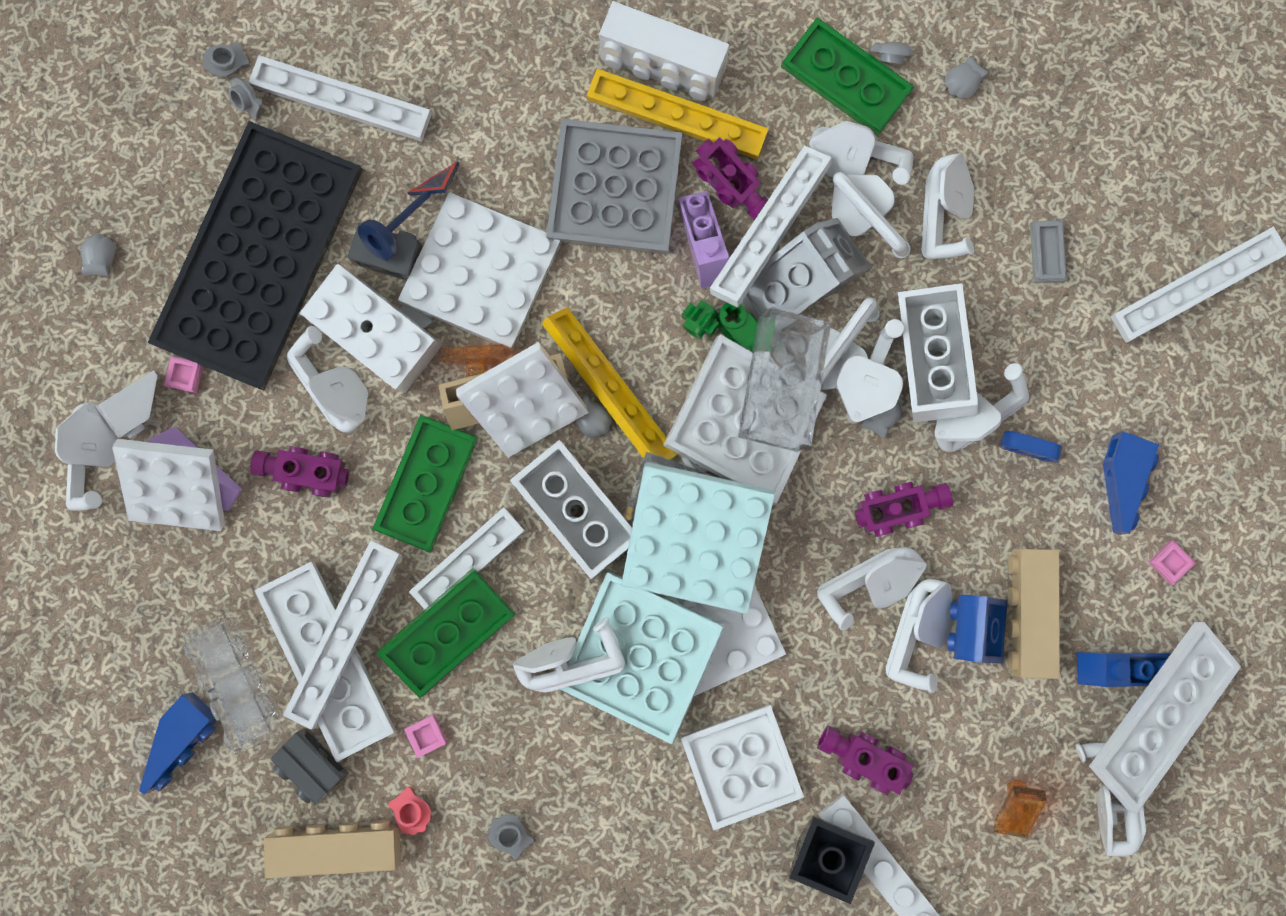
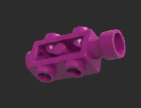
[691,137,768,221]
[250,446,349,498]
[855,482,953,537]
[817,725,914,796]

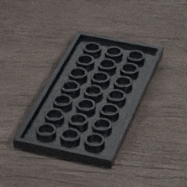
[147,121,363,391]

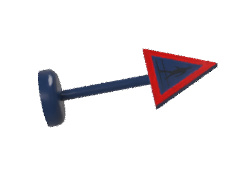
[358,161,459,260]

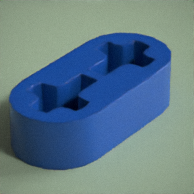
[1000,431,1062,463]

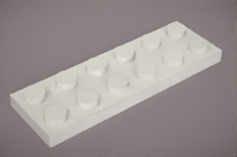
[254,561,396,762]
[1089,622,1241,813]

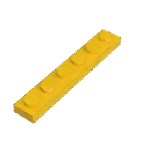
[586,68,769,160]
[542,307,678,465]

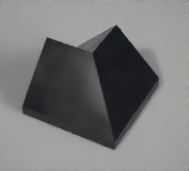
[789,816,875,904]

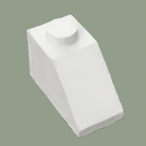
[95,370,158,439]

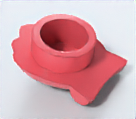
[388,786,431,835]

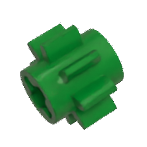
[681,301,720,339]

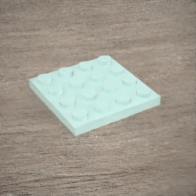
[621,462,775,614]
[560,571,725,744]

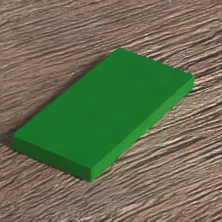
[781,17,915,137]
[372,414,479,553]
[377,567,516,699]

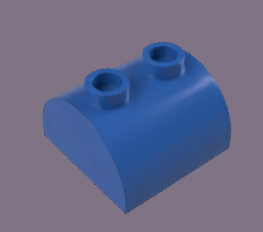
[947,594,1008,663]

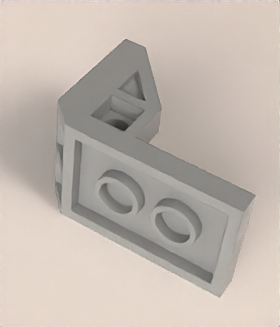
[743,218,872,336]

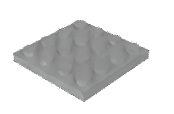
[546,119,683,254]

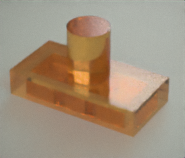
[441,344,507,377]
[994,780,1047,838]

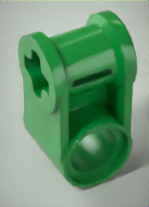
[716,303,772,355]

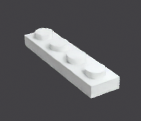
[409,507,525,610]

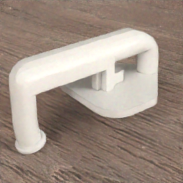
[809,121,914,185]
[921,153,974,260]
[832,172,911,258]
[804,298,880,391]
[836,319,904,424]
[287,326,368,433]
[935,363,1029,452]
[55,402,119,511]
[817,547,927,631]
[886,579,954,693]
[512,617,625,692]
[1076,743,1146,857]

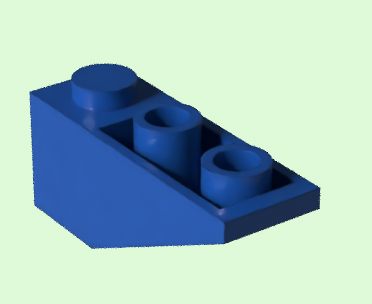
[1103,431,1159,535]
[1077,652,1172,687]
[139,692,220,795]

